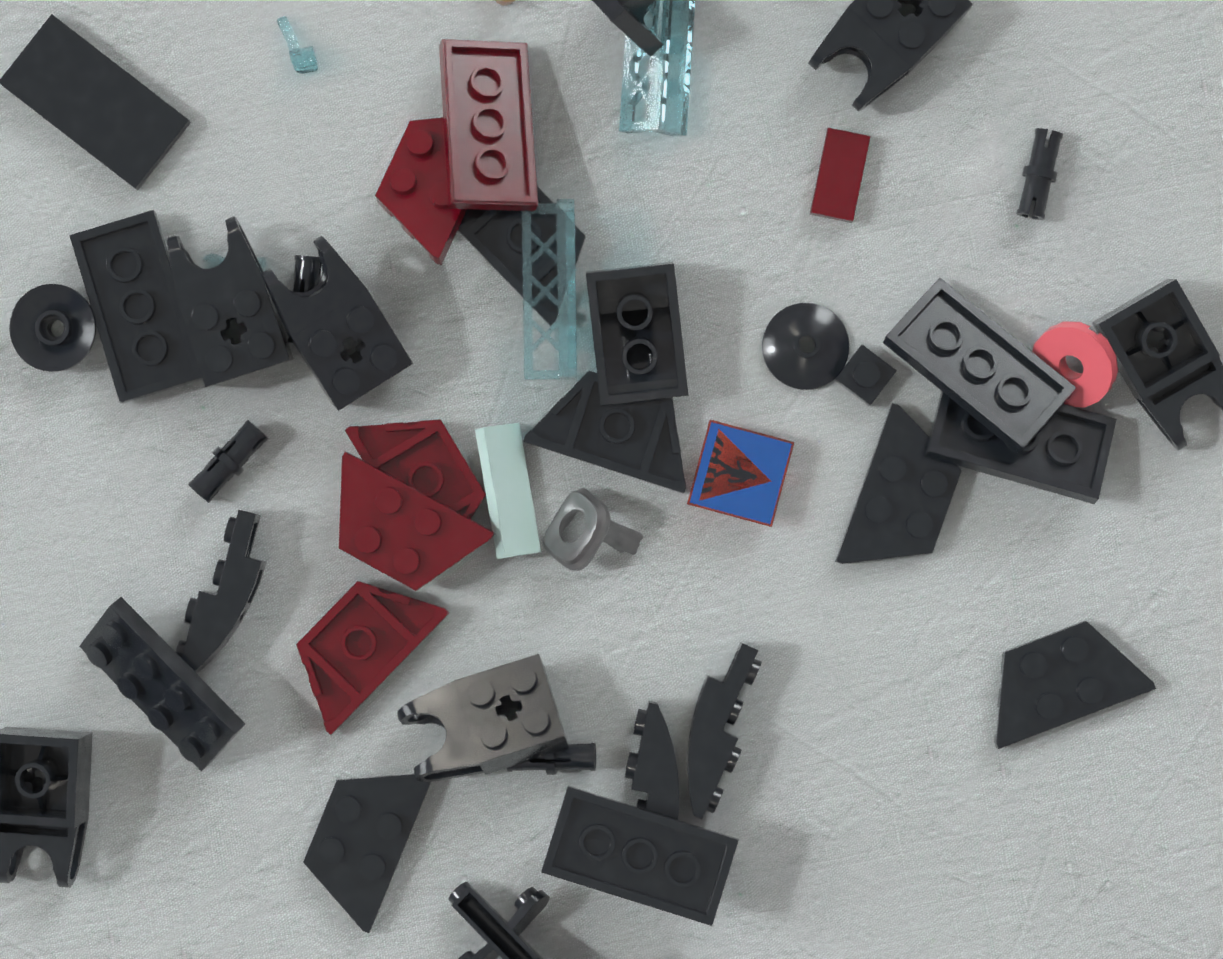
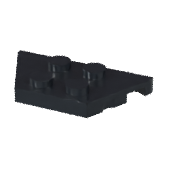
[457,186,586,327]
[523,371,686,494]
[835,403,962,564]
[994,621,1156,749]
[303,774,431,933]

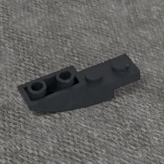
[176,510,267,673]
[687,642,762,820]
[624,701,679,820]

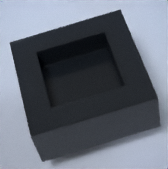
[835,345,897,406]

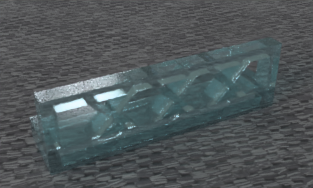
[619,0,696,137]
[522,199,577,380]

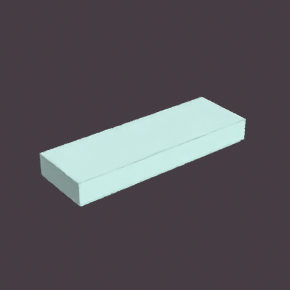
[475,423,541,559]

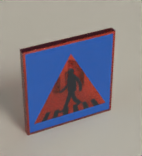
[687,420,795,527]

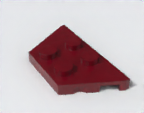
[375,117,467,265]
[345,419,486,519]
[339,451,495,591]
[296,581,450,735]

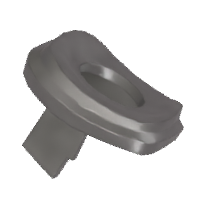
[543,488,643,571]

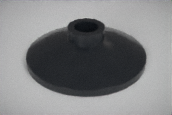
[9,284,96,372]
[762,303,849,390]

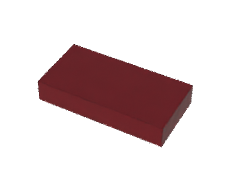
[810,128,871,223]

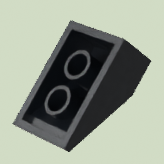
[586,262,689,405]

